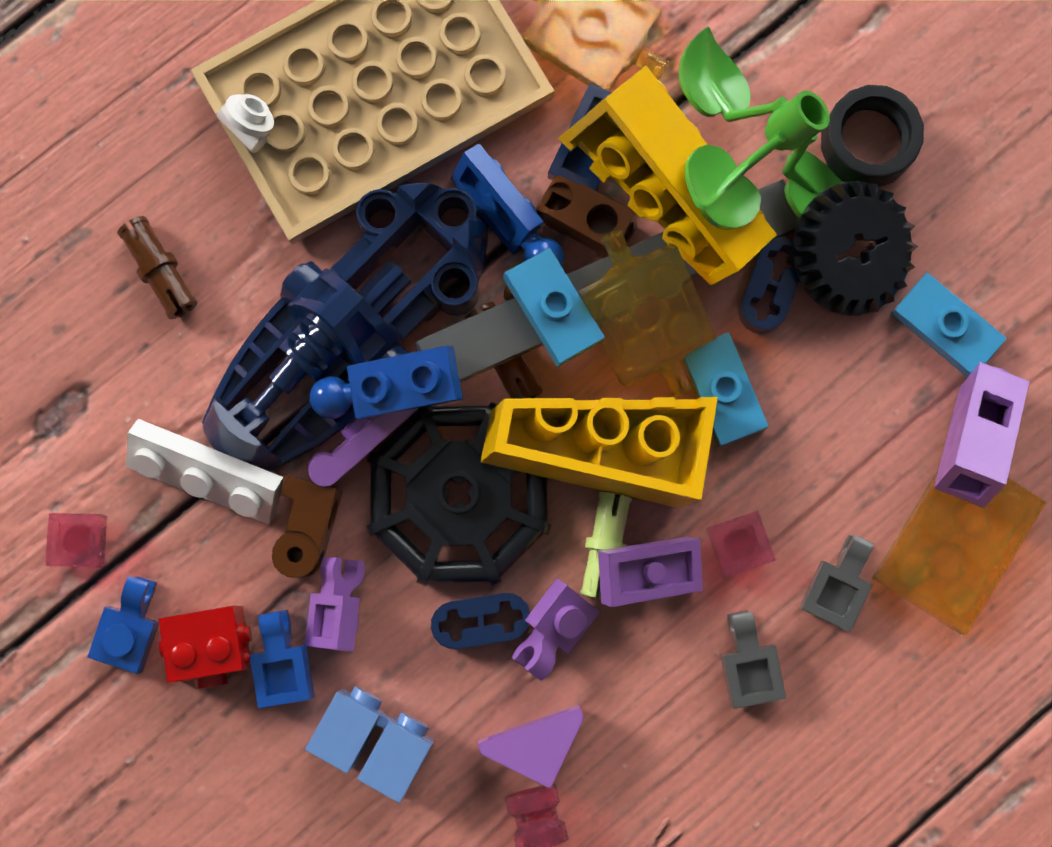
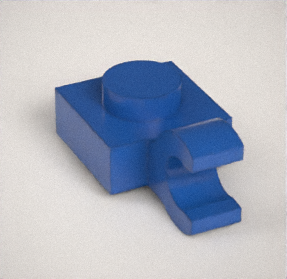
[87,576,159,674]
[249,610,315,708]

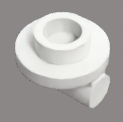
[217,94,274,153]

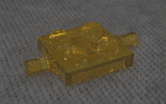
[523,0,669,92]
[578,230,717,397]

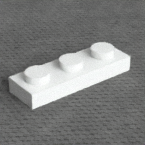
[126,419,283,525]

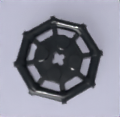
[366,402,552,586]

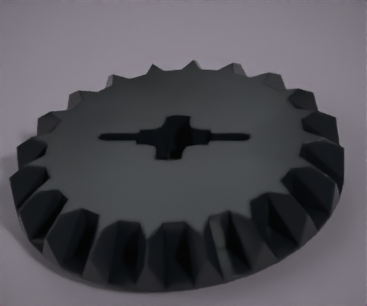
[793,181,918,316]

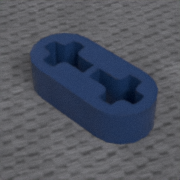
[738,237,800,334]
[431,593,530,649]

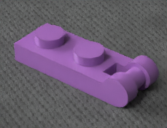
[307,408,418,487]

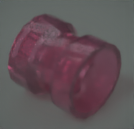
[505,784,569,847]

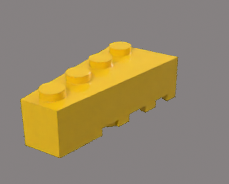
[558,66,777,285]
[481,397,718,508]

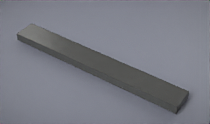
[415,179,799,383]

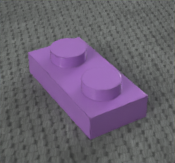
[598,536,703,607]

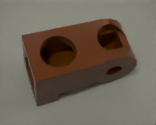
[536,176,637,259]
[272,475,343,578]

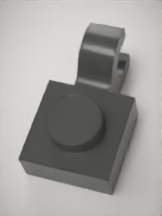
[799,535,874,632]
[720,610,786,709]

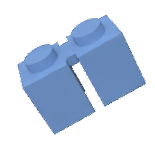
[305,686,435,803]

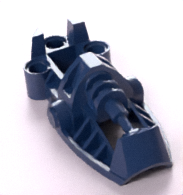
[202,183,489,472]

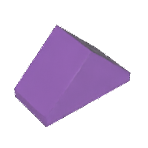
[478,705,584,789]

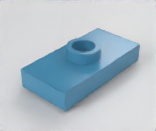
[503,248,605,367]
[891,272,1007,377]
[680,332,769,448]

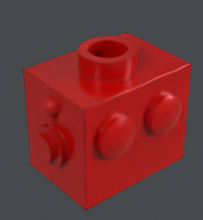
[158,606,252,689]

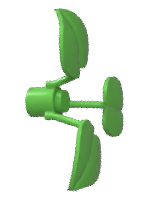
[678,27,843,230]

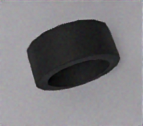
[821,85,924,187]

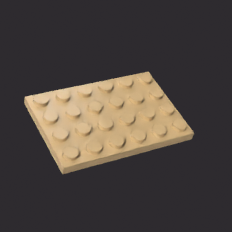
[190,0,554,245]

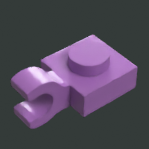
[305,557,365,651]
[512,578,600,681]

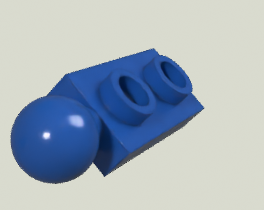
[450,144,565,268]
[309,345,463,419]

